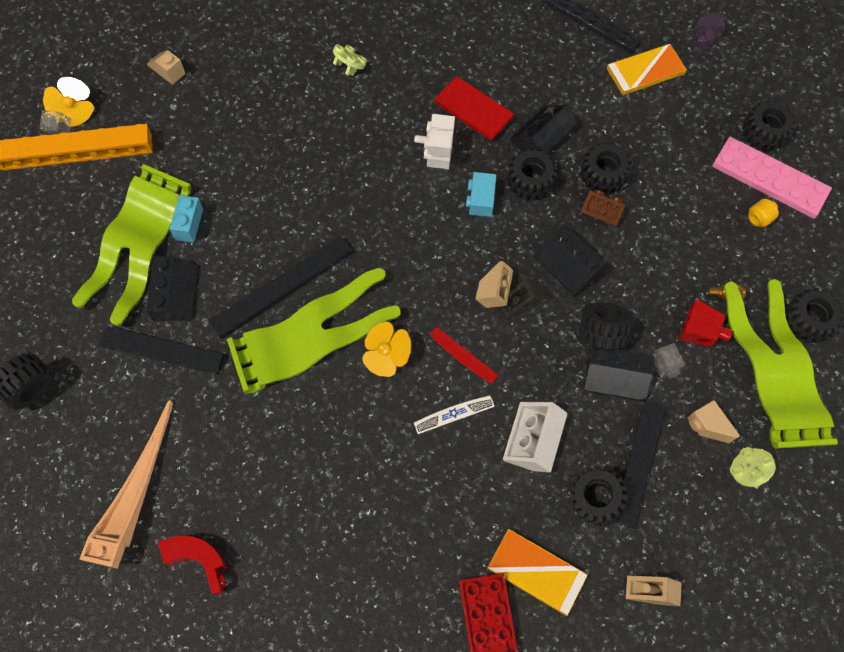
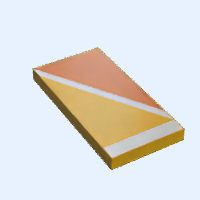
[607,44,687,95]
[487,529,587,616]

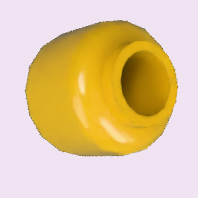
[748,199,779,227]

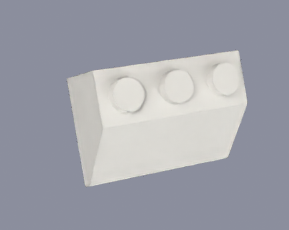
[503,402,567,472]

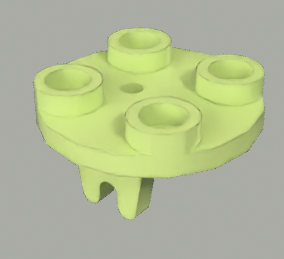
[332,44,367,76]
[730,447,776,489]

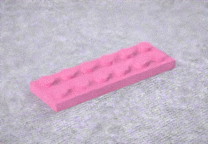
[712,137,832,219]

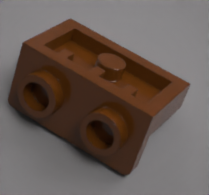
[581,189,625,227]

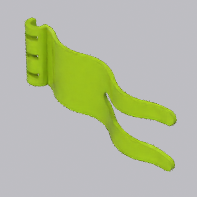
[72,164,191,326]
[227,268,400,394]
[724,279,838,449]

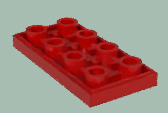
[434,76,514,141]
[459,573,518,652]

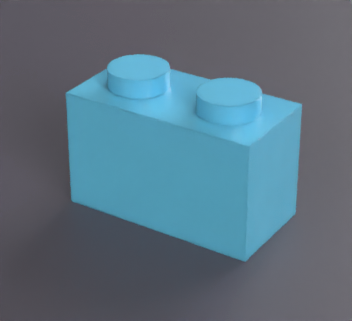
[466,172,496,217]
[170,195,203,243]

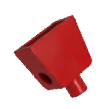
[679,299,733,346]

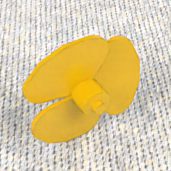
[43,77,94,127]
[363,322,411,377]

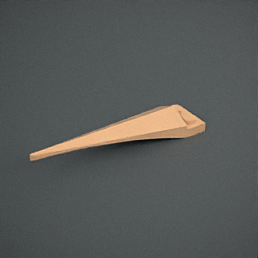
[79,400,173,569]

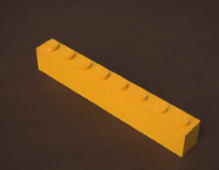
[0,124,153,171]

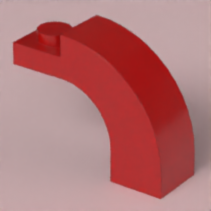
[158,536,227,596]

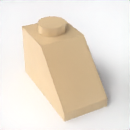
[147,50,185,85]
[476,261,513,308]
[688,401,740,443]
[626,576,681,606]

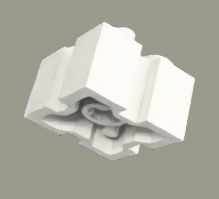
[414,114,455,169]

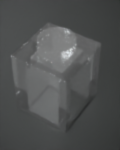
[40,110,71,135]
[652,343,685,378]

